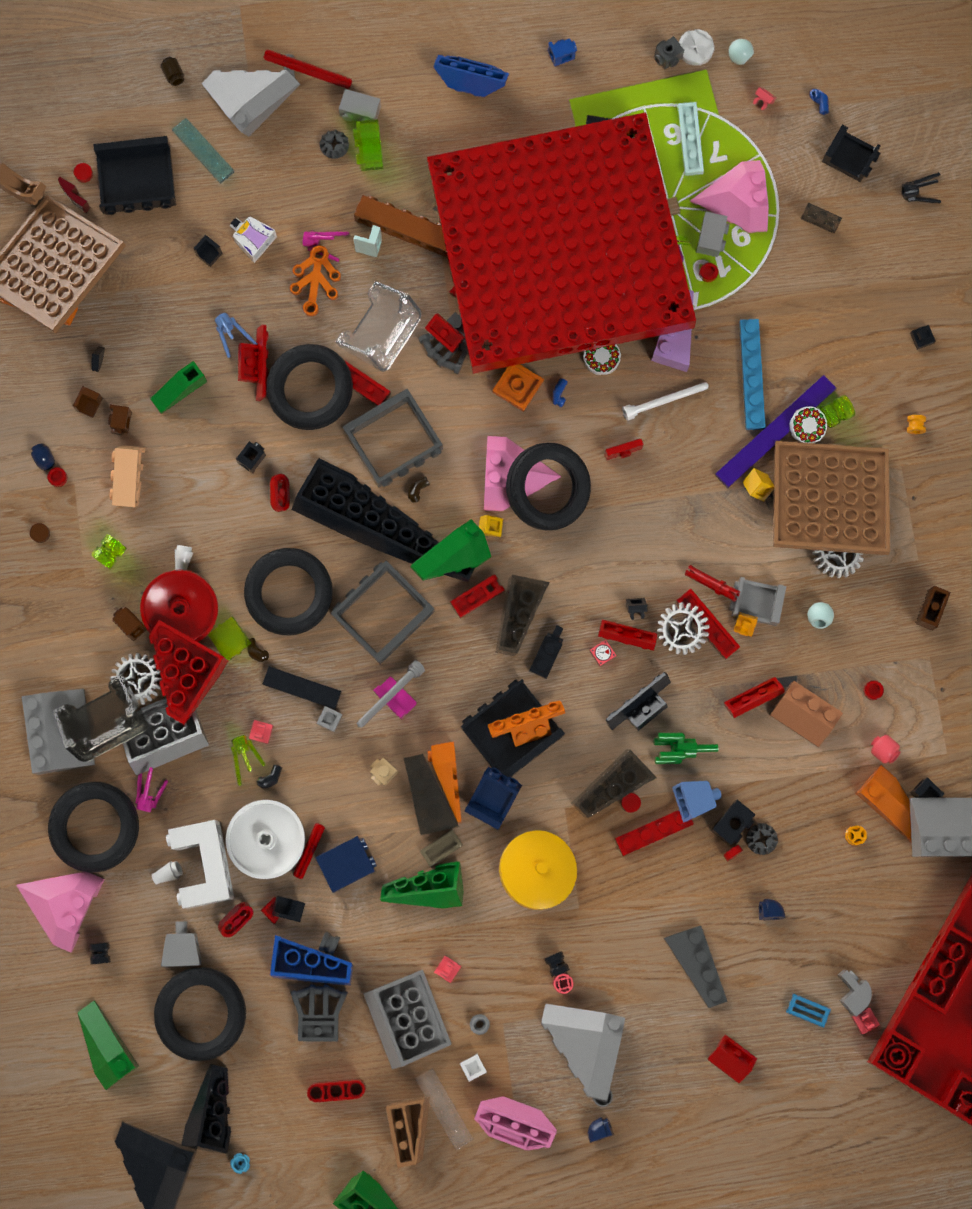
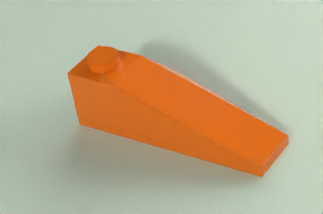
[428,742,461,823]
[856,765,912,843]

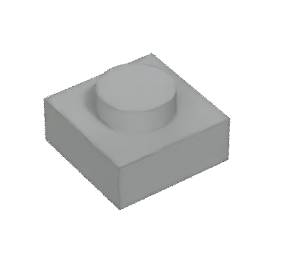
[316,706,343,732]

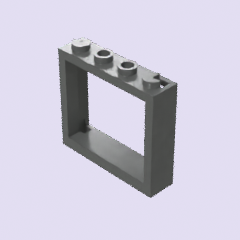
[343,388,443,488]
[331,561,435,665]

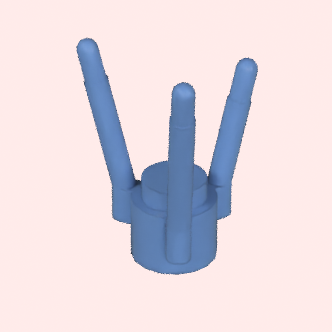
[215,313,257,358]

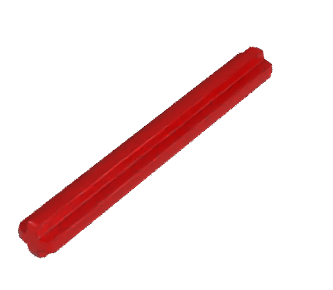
[263,49,352,89]

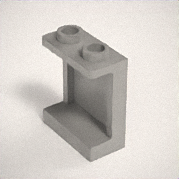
[729,577,786,626]

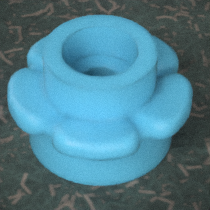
[230,1153,250,1174]

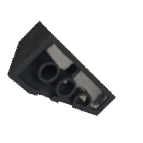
[181,1064,231,1154]

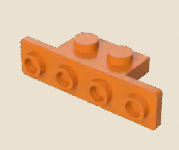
[487,700,566,747]

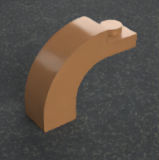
[0,163,47,206]

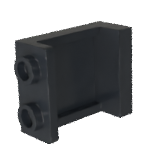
[822,124,881,182]

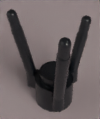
[902,172,941,203]

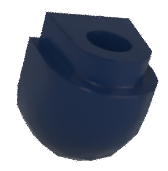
[31,443,55,471]
[758,899,786,920]
[588,1117,614,1143]

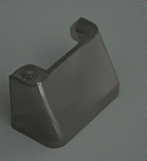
[53,675,149,762]

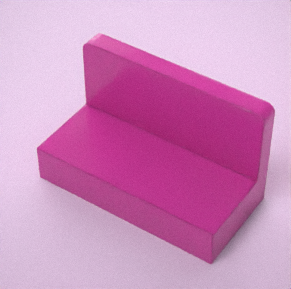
[373,677,417,719]

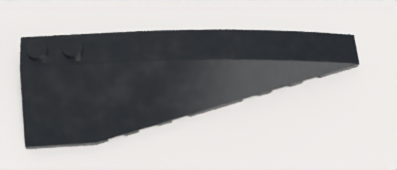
[291,458,475,582]

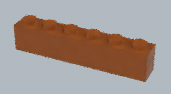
[354,195,448,258]

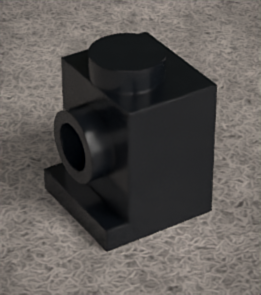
[236,441,266,474]

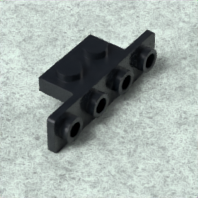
[606,672,671,731]

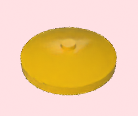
[499,830,577,910]

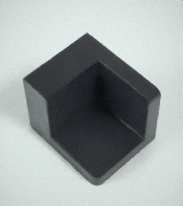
[194,235,223,267]
[910,777,944,798]
[272,896,305,922]

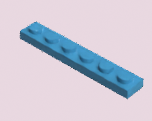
[739,319,766,430]

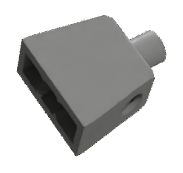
[161,921,202,967]

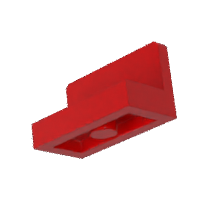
[708,1034,757,1083]

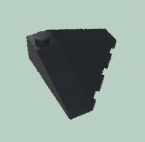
[115,1122,197,1209]

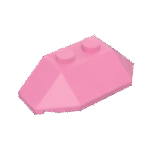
[474,1096,557,1150]

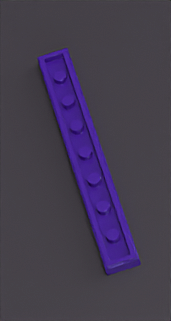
[715,375,837,488]

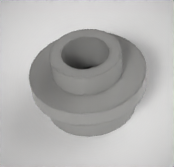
[470,1014,490,1035]

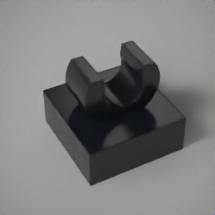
[910,325,936,350]
[626,598,648,620]

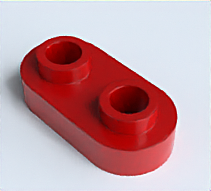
[270,474,290,512]
[218,902,254,938]

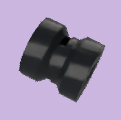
[89,943,111,965]
[544,951,570,977]

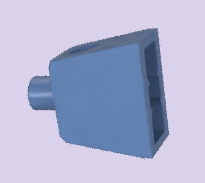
[672,781,721,823]

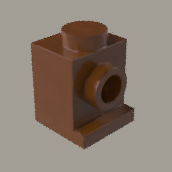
[108,404,132,435]

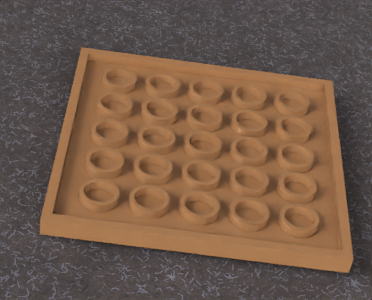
[0,195,126,333]
[773,441,890,555]

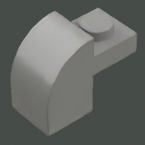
[838,970,872,1017]

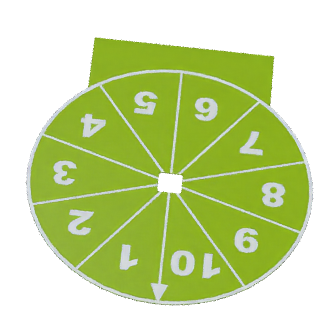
[569,69,779,310]

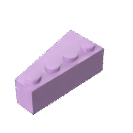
[651,290,694,372]

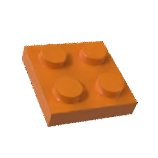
[492,364,544,412]

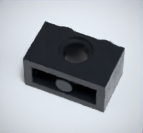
[711,799,756,845]

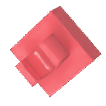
[753,87,777,110]
[249,720,273,744]
[434,956,461,983]
[852,1007,880,1035]

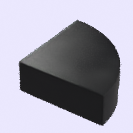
[91,346,105,372]

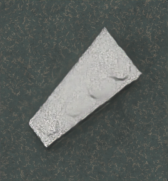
[495,575,550,656]
[571,749,657,818]
[404,754,459,836]

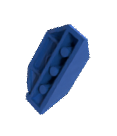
[434,55,509,97]

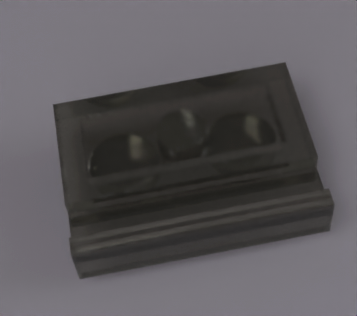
[801,203,842,234]

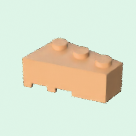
[109,445,146,507]

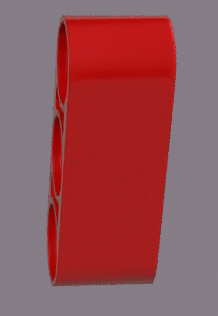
[307,1079,366,1103]

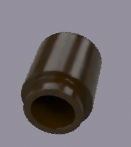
[160,57,185,86]

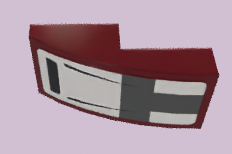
[58,177,90,214]

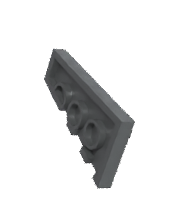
[664,925,728,1008]

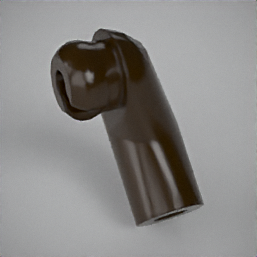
[408,477,430,503]
[246,638,269,662]

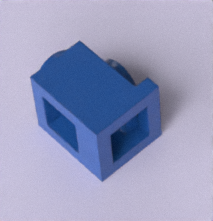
[548,38,577,67]

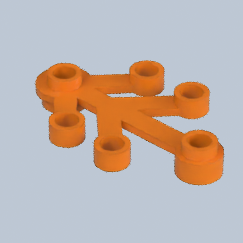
[290,245,341,317]

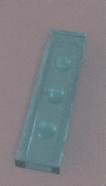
[172,118,234,184]

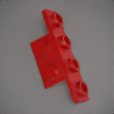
[238,324,269,401]

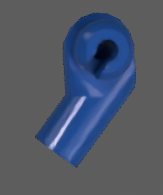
[810,89,829,115]
[552,378,568,407]

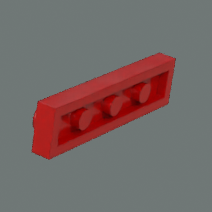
[675,589,740,660]
[615,810,694,856]

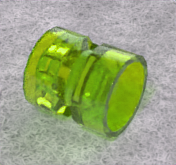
[820,395,855,428]
[91,534,127,570]

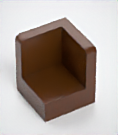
[73,386,103,418]

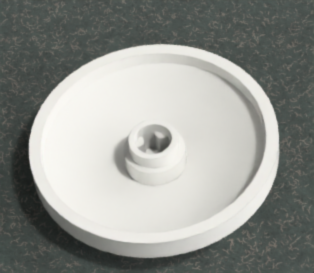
[226,800,305,879]

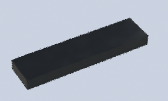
[262,666,342,710]

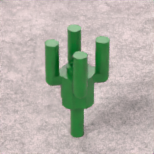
[653,733,719,764]

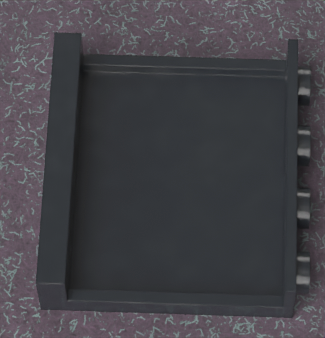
[93,136,176,215]
[461,679,565,777]

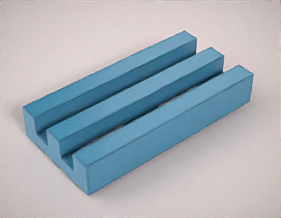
[786,994,831,1028]

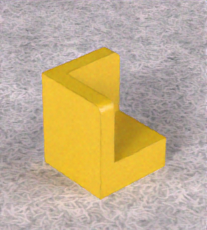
[743,468,774,501]

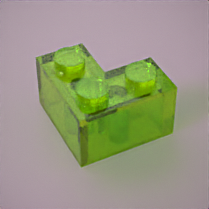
[353,119,383,171]

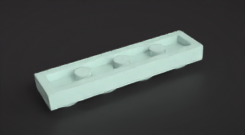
[678,102,704,176]

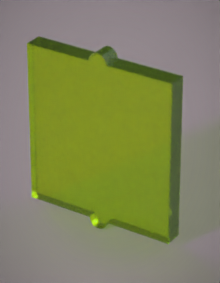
[208,616,252,661]

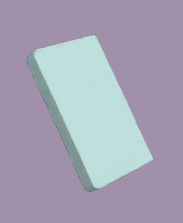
[353,225,382,257]

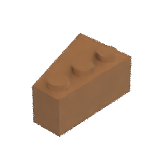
[386,1096,430,1168]

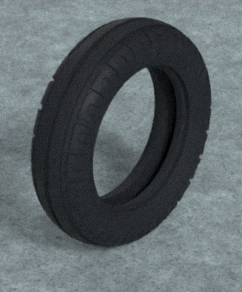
[266,344,353,430]
[506,442,591,531]
[244,548,333,635]
[48,782,139,872]
[154,967,246,1061]

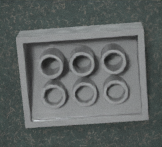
[22,689,95,775]
[115,698,209,776]
[910,798,972,857]
[364,970,452,1069]

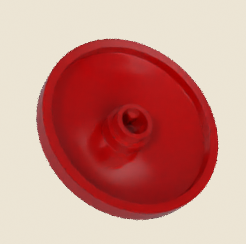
[140,569,219,642]

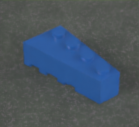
[270,935,353,986]

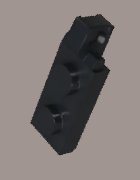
[529,625,564,679]

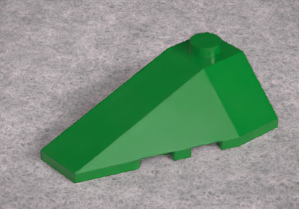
[410,519,491,581]
[380,861,464,908]
[77,1000,139,1090]
[333,1171,398,1209]

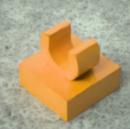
[733,612,758,637]

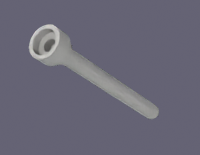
[357,660,425,728]

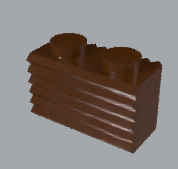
[915,586,951,631]
[112,607,147,641]

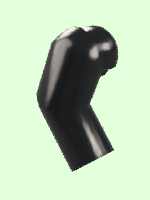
[257,765,283,789]

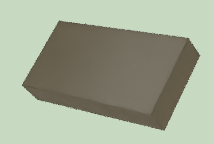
[420,829,463,867]

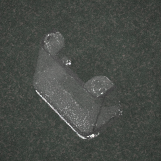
[336,281,422,372]

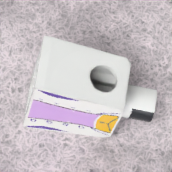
[230,217,277,263]

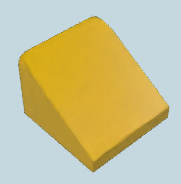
[479,515,503,537]

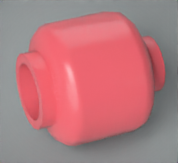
[871,735,901,764]

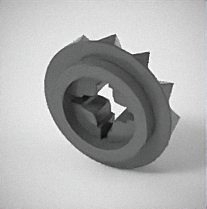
[320,129,349,159]
[746,824,778,855]

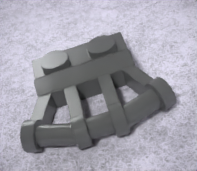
[418,312,468,374]
[291,984,348,1042]

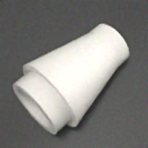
[175,545,194,570]
[152,861,183,885]

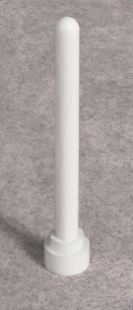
[622,382,709,421]

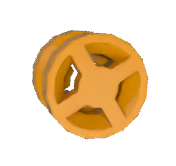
[907,415,926,434]
[845,825,867,846]

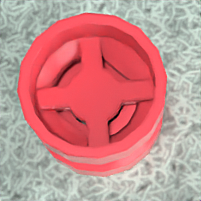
[553,973,573,994]

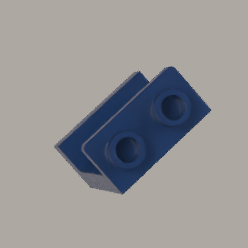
[464,767,522,830]
[315,836,377,893]

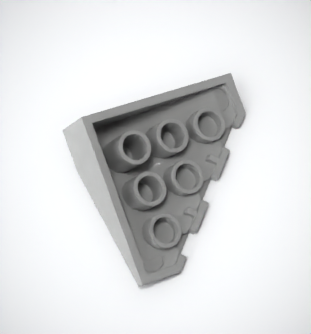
[201,70,300,136]
[541,1004,625,1101]

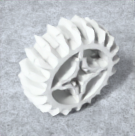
[812,550,864,578]
[657,602,710,655]
[110,653,162,706]

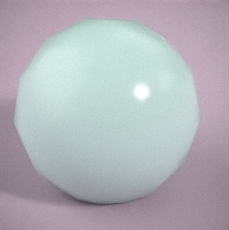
[728,39,754,65]
[807,602,834,629]

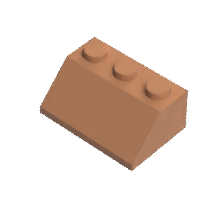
[770,681,843,747]

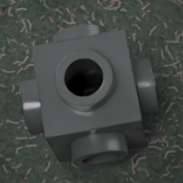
[654,36,684,70]

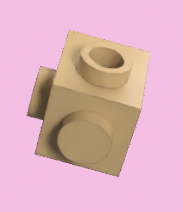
[370,758,398,786]

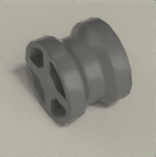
[318,932,341,955]

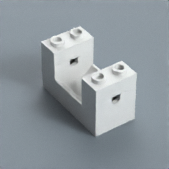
[166,820,234,909]

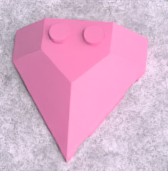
[690,160,768,233]
[484,436,561,511]
[16,872,105,953]

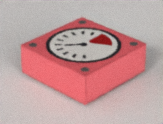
[590,640,617,666]

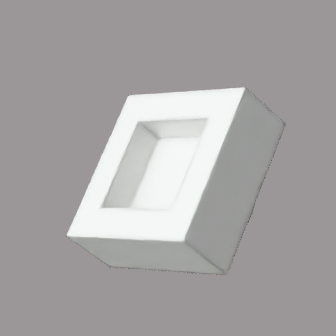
[460,1054,487,1082]

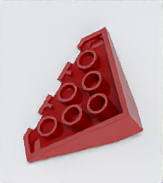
[149,620,229,725]

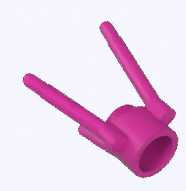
[303,231,349,262]
[135,767,168,812]

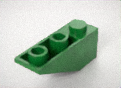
[150,361,207,414]

